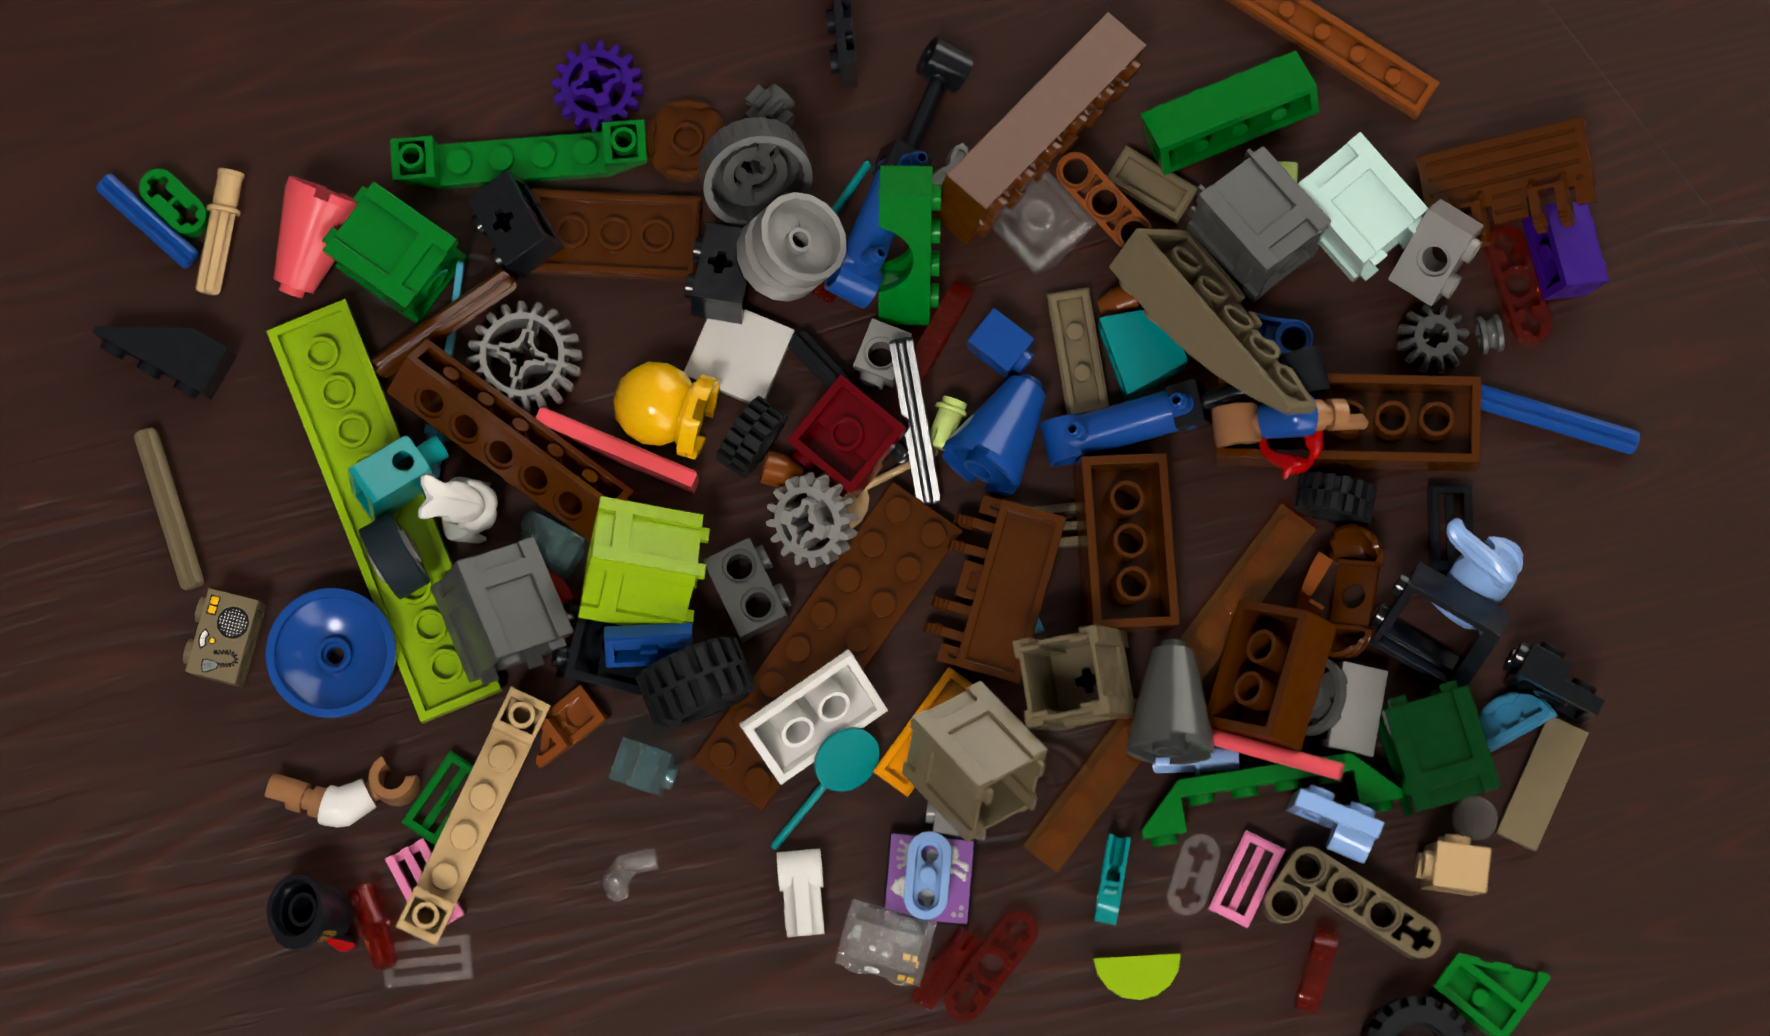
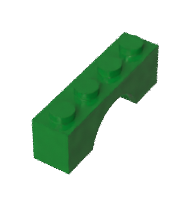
[878,165,941,325]

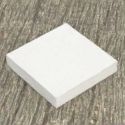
[684,309,795,404]

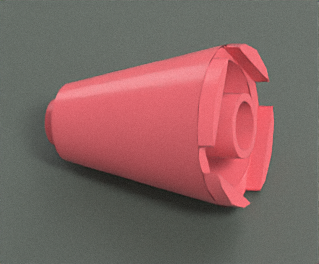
[273,176,358,298]

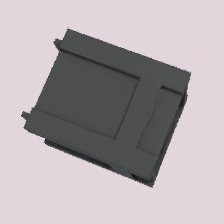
[1186,146,1331,303]
[430,537,574,686]

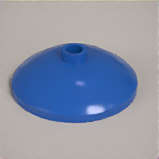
[266,588,397,718]

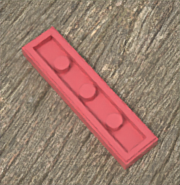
[535,407,700,494]

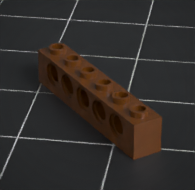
[387,339,634,542]

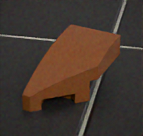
[1294,551,1334,616]
[536,684,610,768]

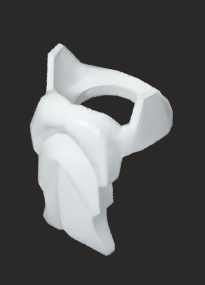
[418,475,498,544]

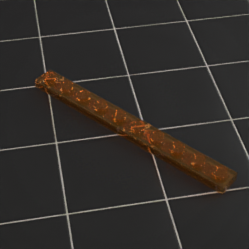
[1022,504,1316,873]

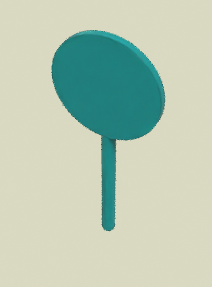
[771,727,879,850]

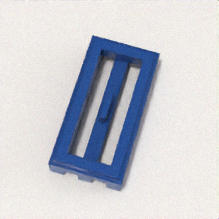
[604,623,693,668]

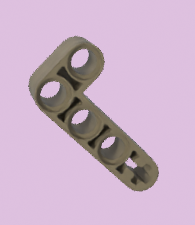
[1261,847,1441,959]

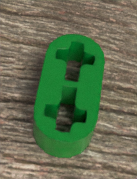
[139,168,210,238]

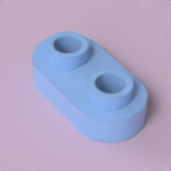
[904,831,952,920]

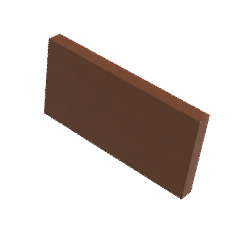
[528,189,701,282]

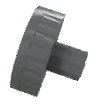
[698,117,813,228]

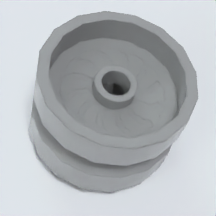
[737,192,846,302]

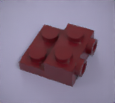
[786,374,908,498]

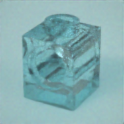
[608,737,679,797]

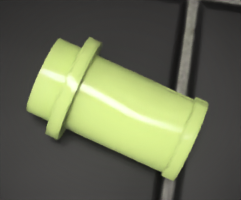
[930,395,968,451]

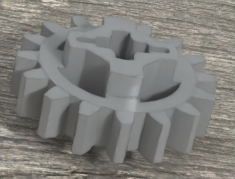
[766,472,858,568]

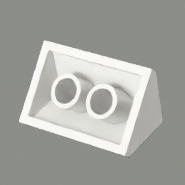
[739,649,888,785]

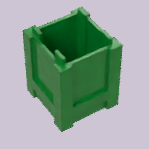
[322,181,468,325]

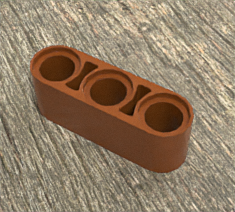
[1056,152,1153,248]

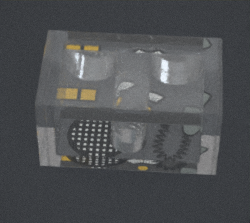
[835,899,937,987]

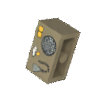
[183,588,267,688]

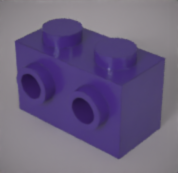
[1522,202,1609,300]

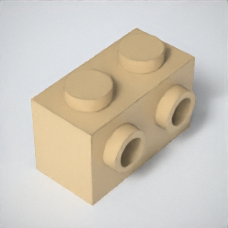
[1414,834,1491,896]

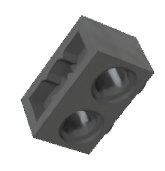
[703,538,792,642]

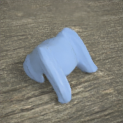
[1431,518,1523,629]

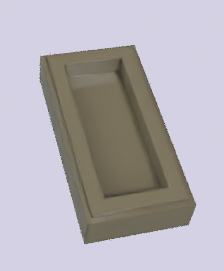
[1107,146,1197,227]

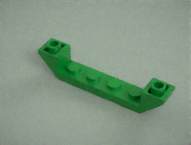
[390,119,648,190]
[1139,753,1403,847]

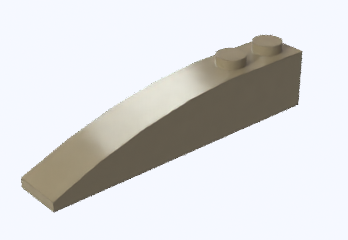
[1109,228,1317,414]

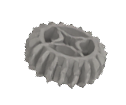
[466,301,583,415]

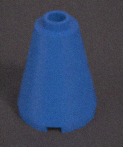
[942,374,1046,496]

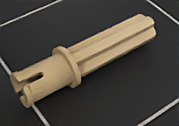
[195,168,245,295]

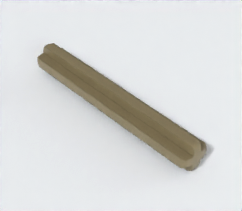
[134,428,204,591]

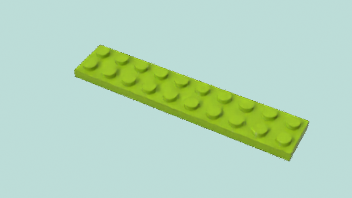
[266,299,503,724]

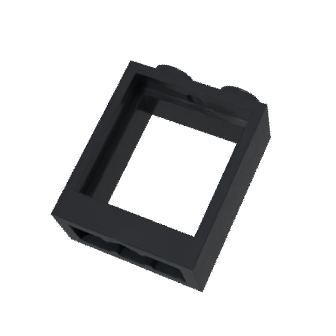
[1369,561,1511,688]

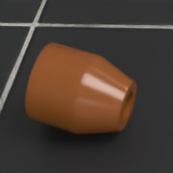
[1097,286,1141,317]
[759,450,804,488]

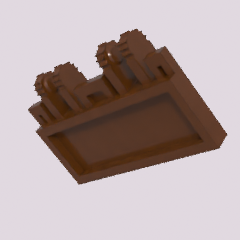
[1417,117,1597,247]
[923,495,1067,684]

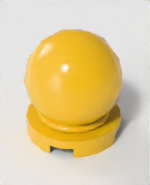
[613,361,720,460]

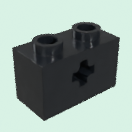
[467,170,564,276]
[684,222,750,324]

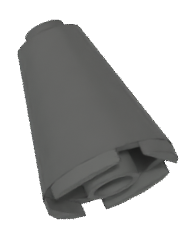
[1126,639,1214,765]

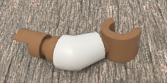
[264,756,421,827]

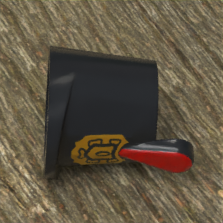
[267,874,356,952]

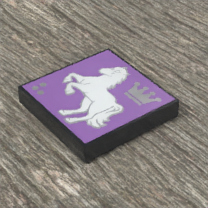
[882,832,976,927]

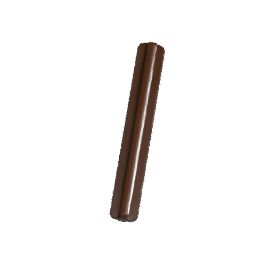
[371,268,517,378]

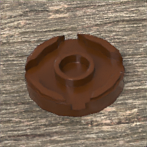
[646,99,726,184]

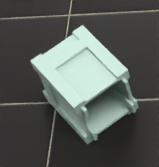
[1298,132,1428,282]

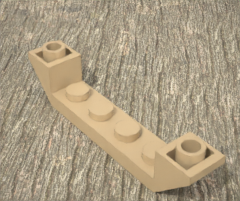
[396,687,551,945]

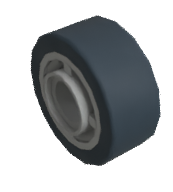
[359,513,430,599]

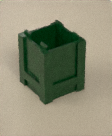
[1377,680,1501,817]

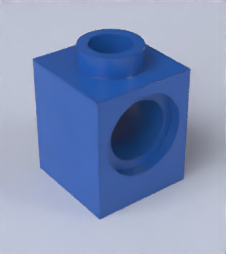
[967,308,1035,380]

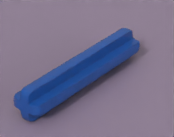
[96,174,199,269]

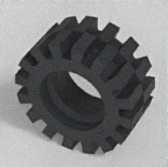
[715,396,788,479]
[1293,472,1377,525]

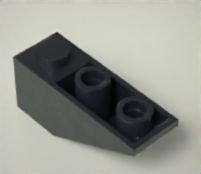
[92,326,237,400]

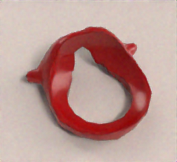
[1259,431,1323,479]

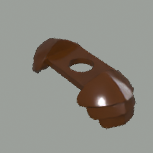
[1328,523,1384,662]

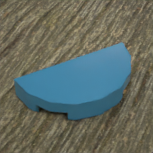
[1479,692,1557,753]

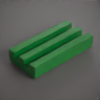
[401,750,473,845]

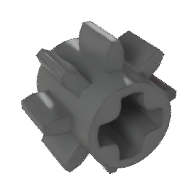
[744,83,796,127]

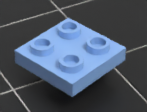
[1285,785,1384,863]

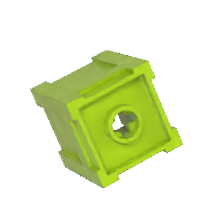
[578,496,710,626]

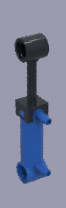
[824,37,974,309]
[1040,347,1331,467]

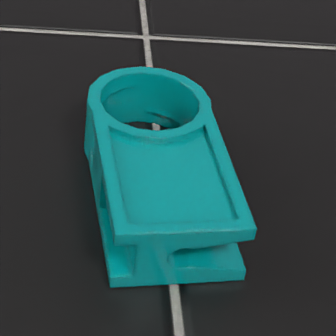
[1094,834,1131,925]

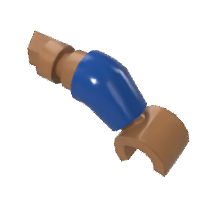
[1212,395,1369,447]

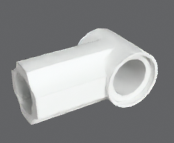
[777,848,825,937]

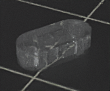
[1167,834,1220,916]

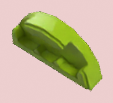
[1093,953,1181,1000]

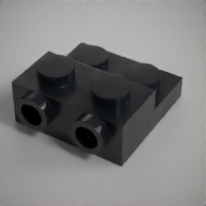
[551,592,647,696]
[1502,642,1605,723]

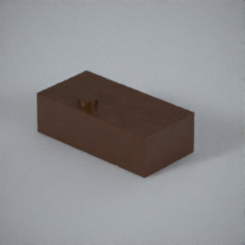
[1073,453,1180,633]

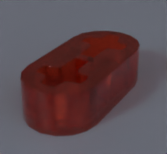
[1294,928,1339,1015]

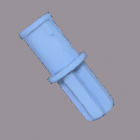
[1152,746,1239,777]

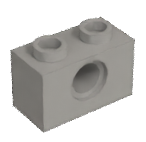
[1388,199,1484,306]

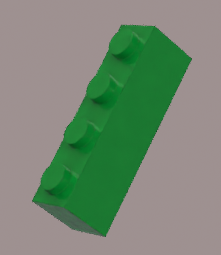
[1140,51,1320,175]

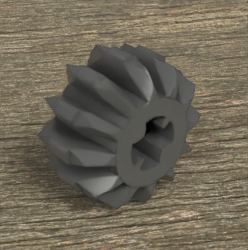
[1396,304,1470,376]

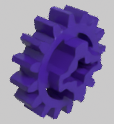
[551,41,644,133]

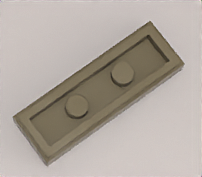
[1046,287,1109,415]
[1494,717,1589,852]

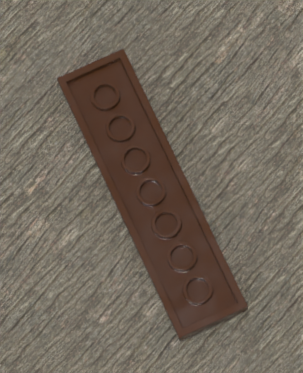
[692,482,963,812]

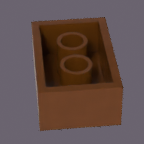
[1207,599,1337,751]

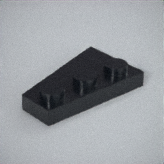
[826,0,858,88]

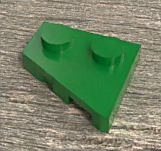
[1429,953,1552,1036]

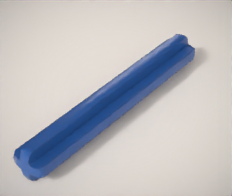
[1481,384,1640,454]

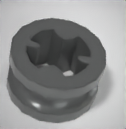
[1474,314,1505,355]

